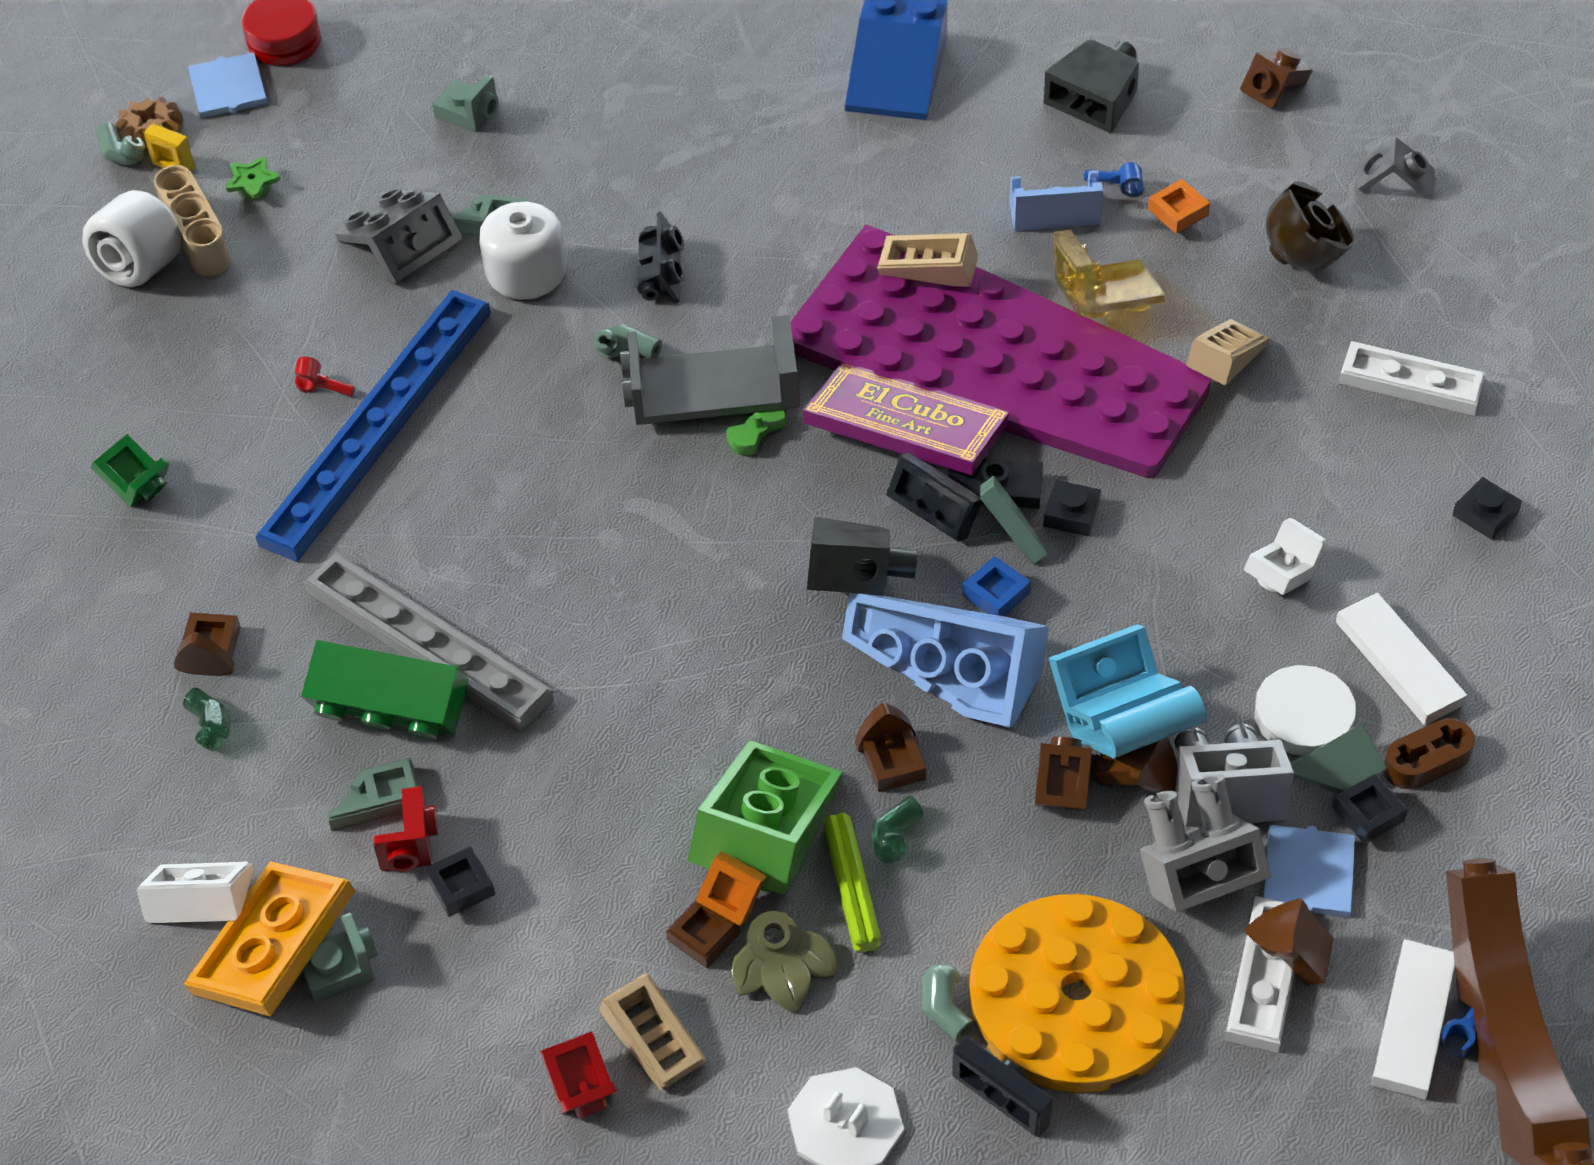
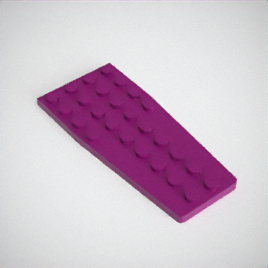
[790,224,1211,478]

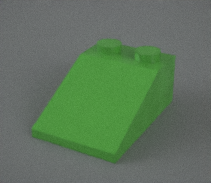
[688,740,843,895]

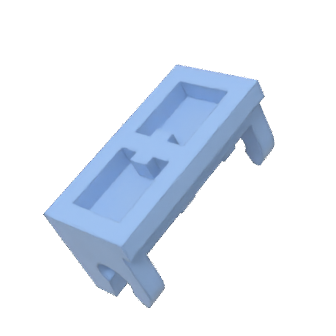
[1009,170,1103,231]

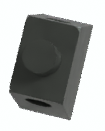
[1043,40,1139,134]
[807,517,918,594]

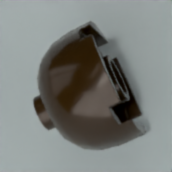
[1266,181,1354,270]

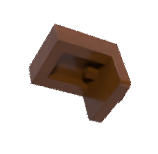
[1240,48,1313,108]

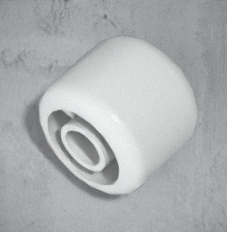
[82,190,182,288]
[480,201,567,300]

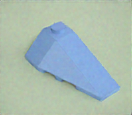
[842,593,1049,727]

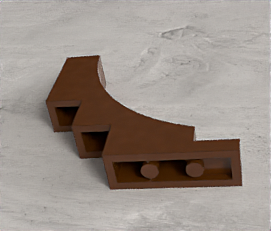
[1446,858,1594,1165]

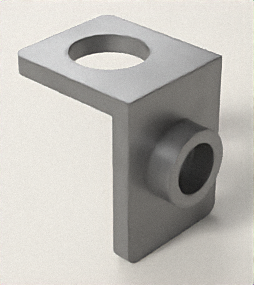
[1356,136,1435,199]

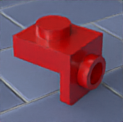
[373,786,439,872]
[540,1031,618,1119]

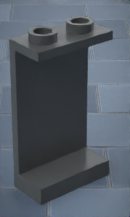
[620,315,800,425]

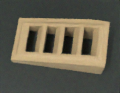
[877,233,978,287]
[1186,319,1270,386]
[599,972,707,1091]

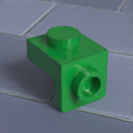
[91,434,170,507]

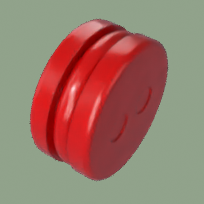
[241,0,321,66]

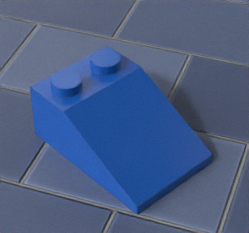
[845,0,948,121]

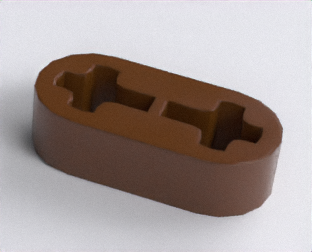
[1383,718,1475,790]

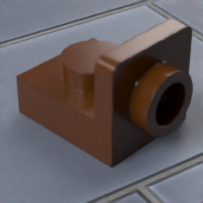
[1034,737,1092,811]

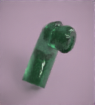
[183,687,232,751]
[872,796,924,863]

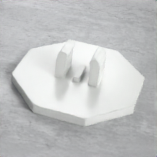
[788,1067,904,1165]

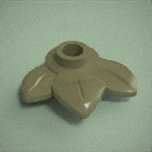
[731,911,838,1013]

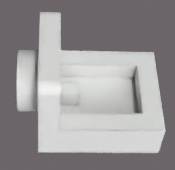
[1244,518,1327,595]

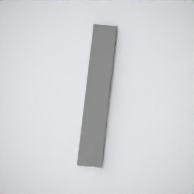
[304,552,554,732]

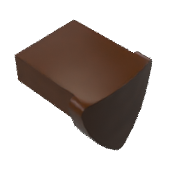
[174,612,241,676]
[855,703,926,792]
[1091,737,1178,792]
[1245,898,1334,985]

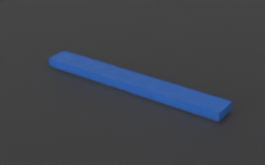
[255,289,491,562]

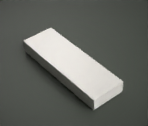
[1339,341,1486,416]
[1336,592,1467,726]
[1225,896,1295,1053]
[1371,939,1455,1100]

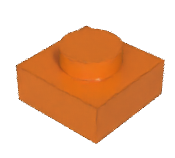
[1148,179,1211,234]
[695,851,767,926]

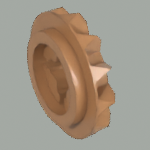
[115,96,184,148]

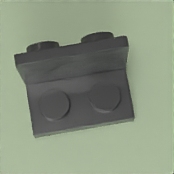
[335,188,463,283]

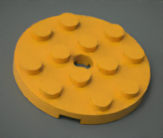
[969,894,1185,1093]

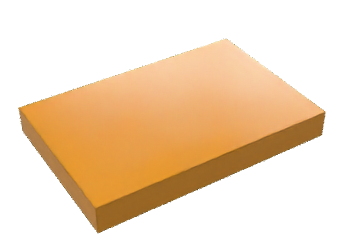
[184,861,356,1017]

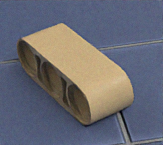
[154,165,231,277]

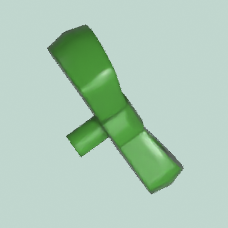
[726,409,787,456]

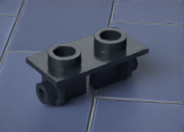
[637,211,684,303]

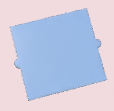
[188,53,267,119]
[1263,825,1355,918]

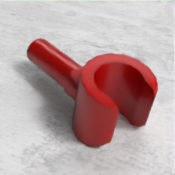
[295,356,355,397]

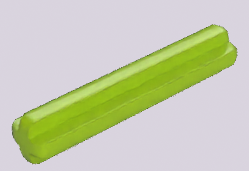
[824,812,881,953]

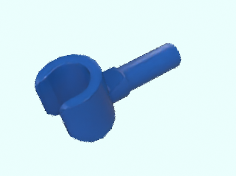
[1084,162,1144,197]
[1440,1007,1476,1058]

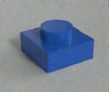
[962,556,1031,617]

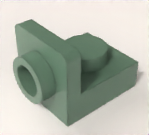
[432,75,499,132]
[302,913,378,1002]

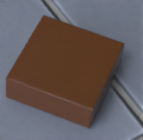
[666,901,741,968]

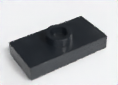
[886,452,982,542]
[948,458,1043,509]
[952,1035,1053,1137]

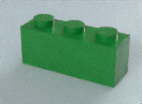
[301,640,469,739]

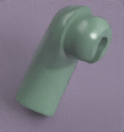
[96,122,145,166]
[593,324,662,359]
[922,963,974,1042]

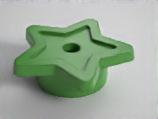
[226,157,281,200]

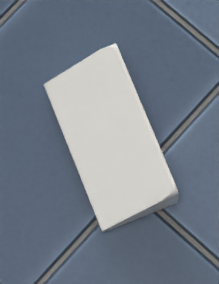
[136,862,254,923]

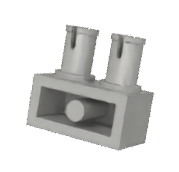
[1175,724,1294,827]
[1139,774,1271,913]

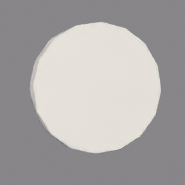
[1254,665,1356,756]

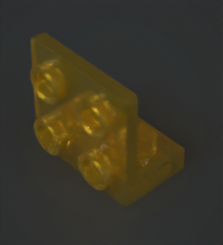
[1053,230,1165,318]

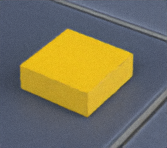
[144,123,195,171]

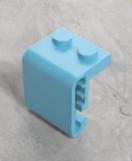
[1048,624,1207,758]

